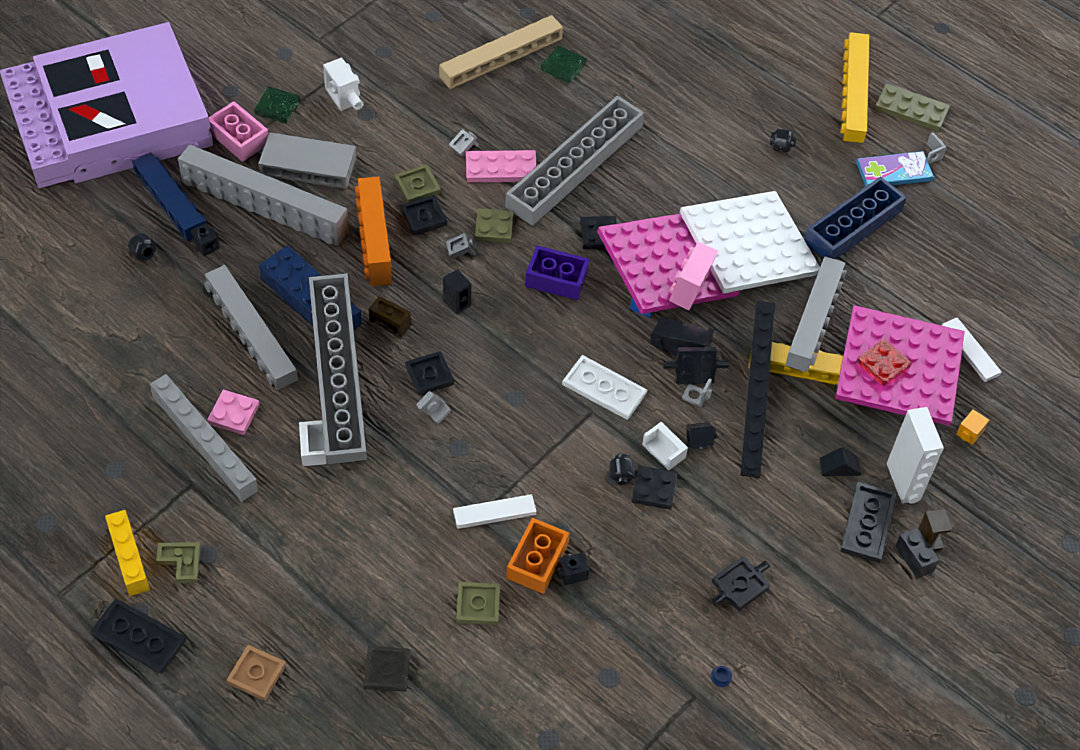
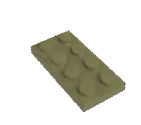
[875,83,950,132]

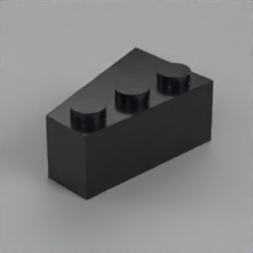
[650,317,714,357]

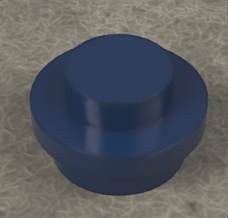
[711,666,732,687]

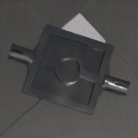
[663,347,729,384]
[711,556,770,611]

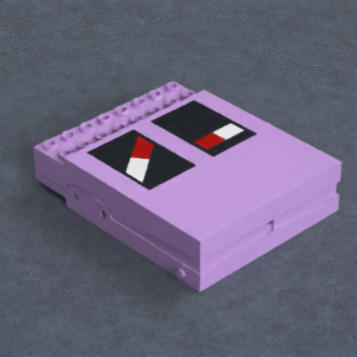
[0,22,213,188]

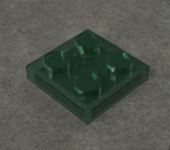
[541,45,587,83]
[254,86,300,124]

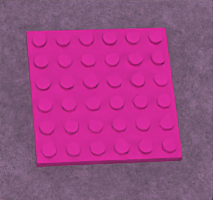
[597,214,740,314]
[835,305,965,426]

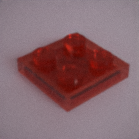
[856,338,912,386]

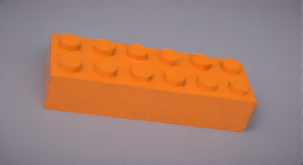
[355,176,392,286]

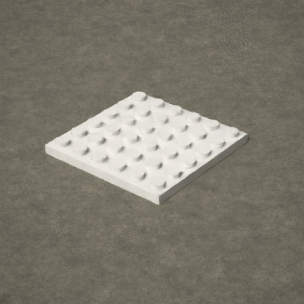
[680,191,820,293]

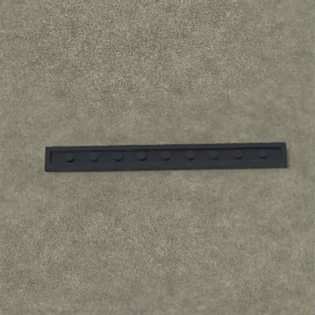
[740,301,775,478]

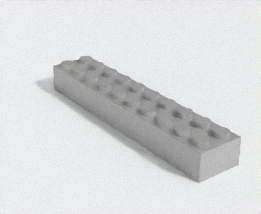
[505,96,644,226]
[178,144,349,246]
[309,273,367,464]

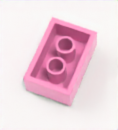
[209,101,269,162]
[669,241,718,310]

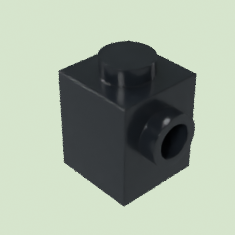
[191,223,220,257]
[686,422,717,449]
[556,552,589,586]

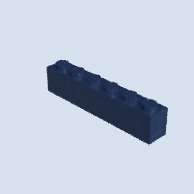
[132,152,206,241]

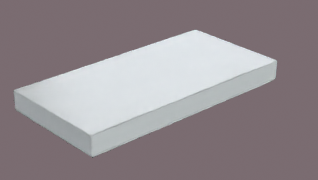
[562,355,648,420]

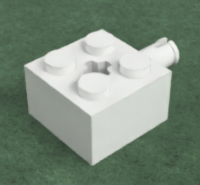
[323,58,364,111]

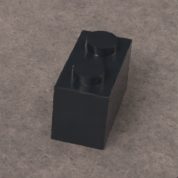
[443,269,472,315]
[895,527,939,579]

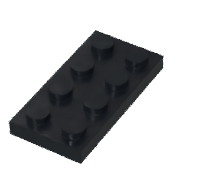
[840,482,896,563]
[90,598,186,674]

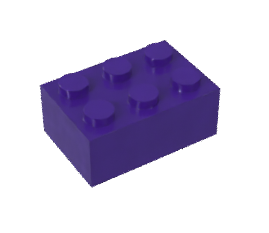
[525,245,590,300]

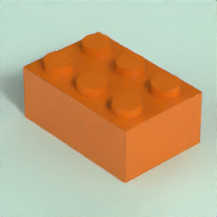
[506,518,570,594]

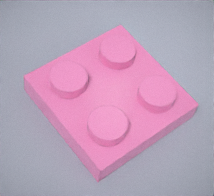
[207,390,260,435]

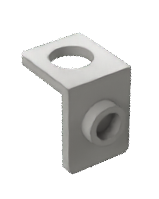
[927,132,946,164]
[682,379,712,408]

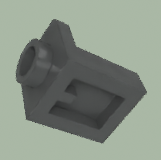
[446,233,476,259]

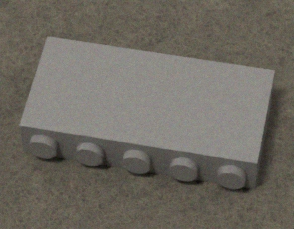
[258,132,356,189]

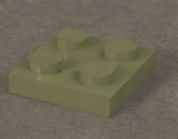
[394,164,441,203]
[475,208,514,243]
[456,582,500,625]

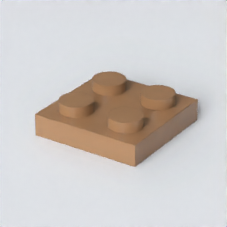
[226,645,286,701]

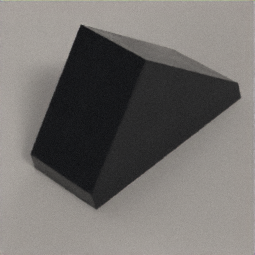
[819,447,861,476]

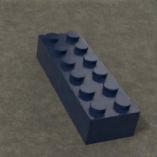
[804,176,907,259]
[259,245,362,330]

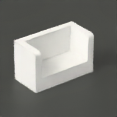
[299,420,327,466]
[642,422,688,471]

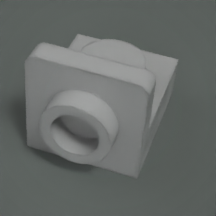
[449,129,479,157]
[416,391,451,424]

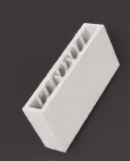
[887,407,944,504]

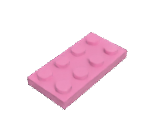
[466,150,537,182]

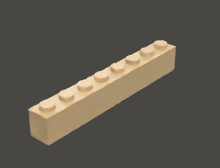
[439,15,563,89]

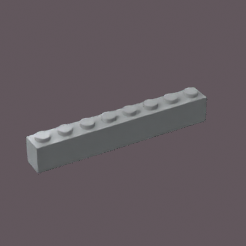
[786,256,847,372]
[204,265,298,390]
[150,374,258,502]

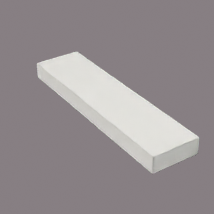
[942,318,1001,382]
[453,494,536,529]

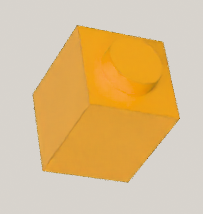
[956,410,989,445]

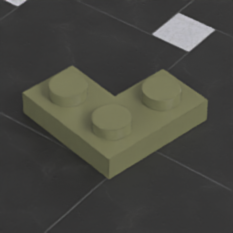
[156,542,201,583]

